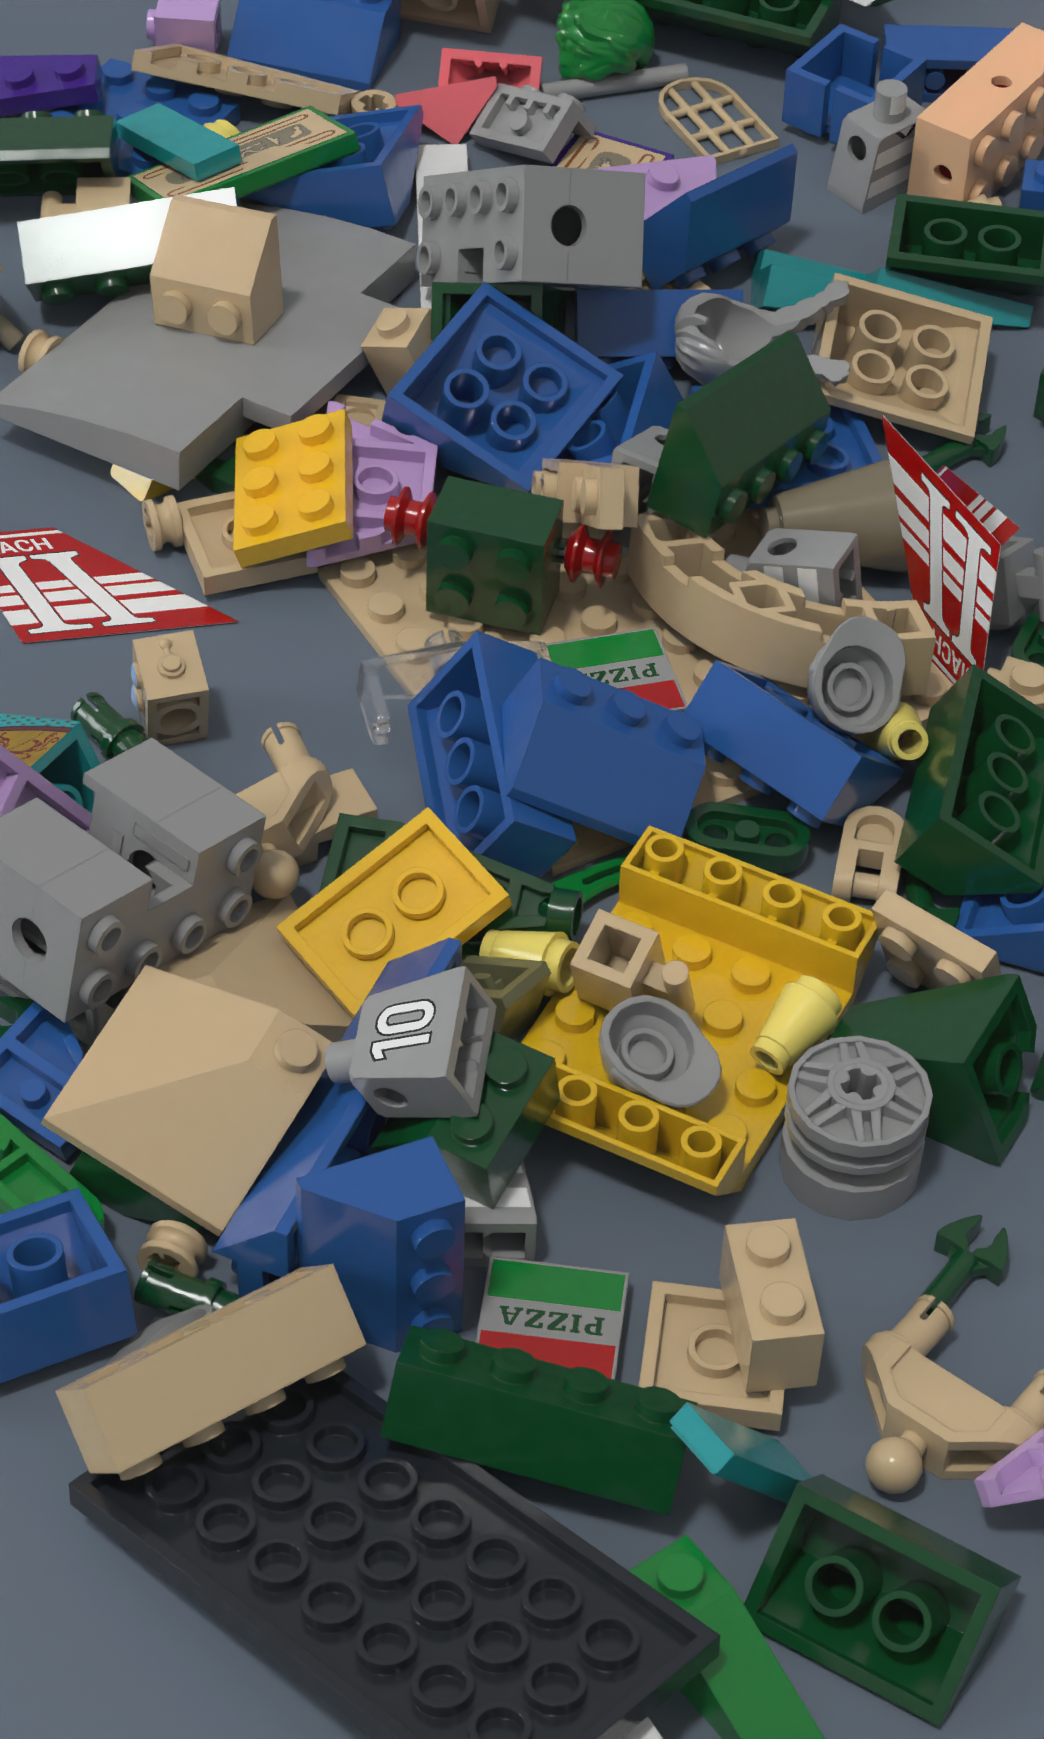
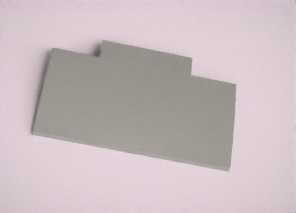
[0,203,416,490]

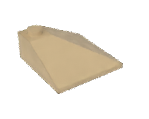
[810,273,993,444]
[124,894,353,1042]
[40,965,333,1237]

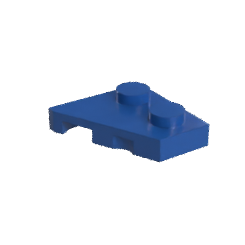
[0,1001,84,1161]

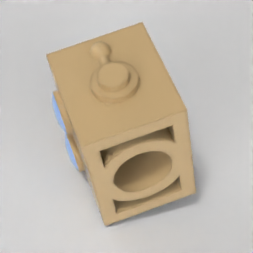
[131,630,209,745]

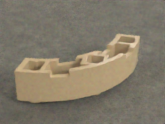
[627,512,936,696]

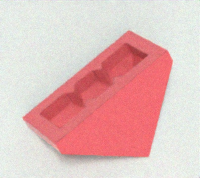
[438,48,543,90]
[395,76,498,144]

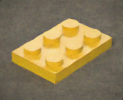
[233,409,353,568]
[276,807,512,1019]

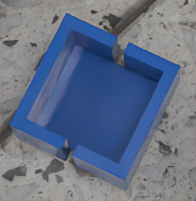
[782,23,928,144]

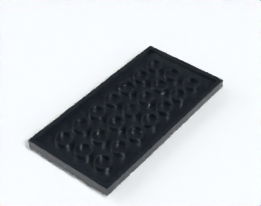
[68,1371,720,1739]

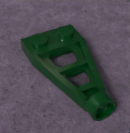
[319,813,583,942]

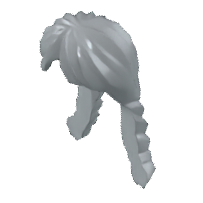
[674,280,851,387]

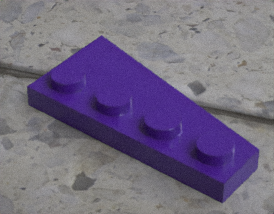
[0,55,103,117]

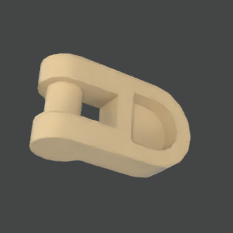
[831,806,904,903]

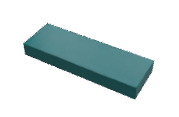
[115,103,243,182]
[669,1402,812,1504]

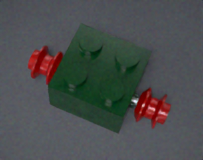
[384,476,622,636]

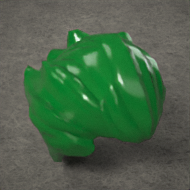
[555,0,655,81]

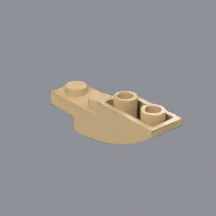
[531,458,640,530]

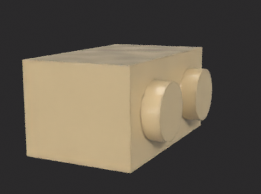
[719,1218,825,1393]

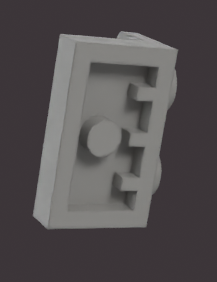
[469,83,597,164]

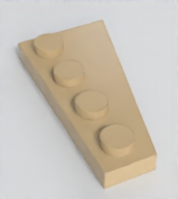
[131,43,360,116]

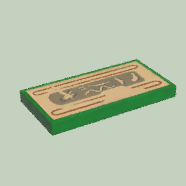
[127,106,360,202]

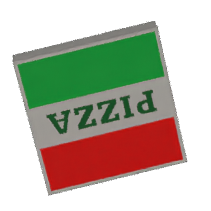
[538,627,688,712]
[476,1256,629,1380]

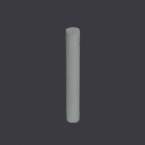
[540,63,689,99]

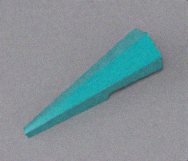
[751,249,1034,328]

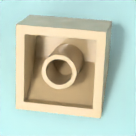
[150,194,284,345]

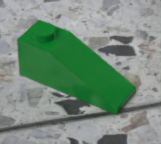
[629,1534,825,1739]

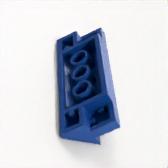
[211,937,462,1297]

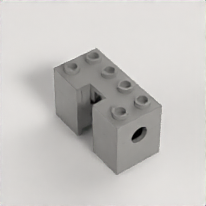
[417,164,646,291]
[0,738,266,1023]

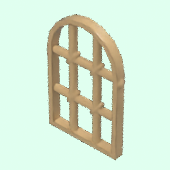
[658,77,779,165]

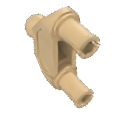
[235,722,332,900]
[861,1294,1044,1494]

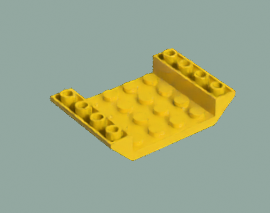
[521,825,879,1196]

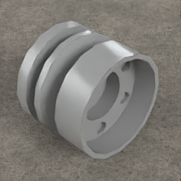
[778,1036,933,1221]

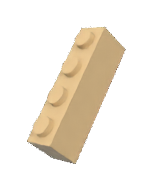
[55,1264,367,1481]

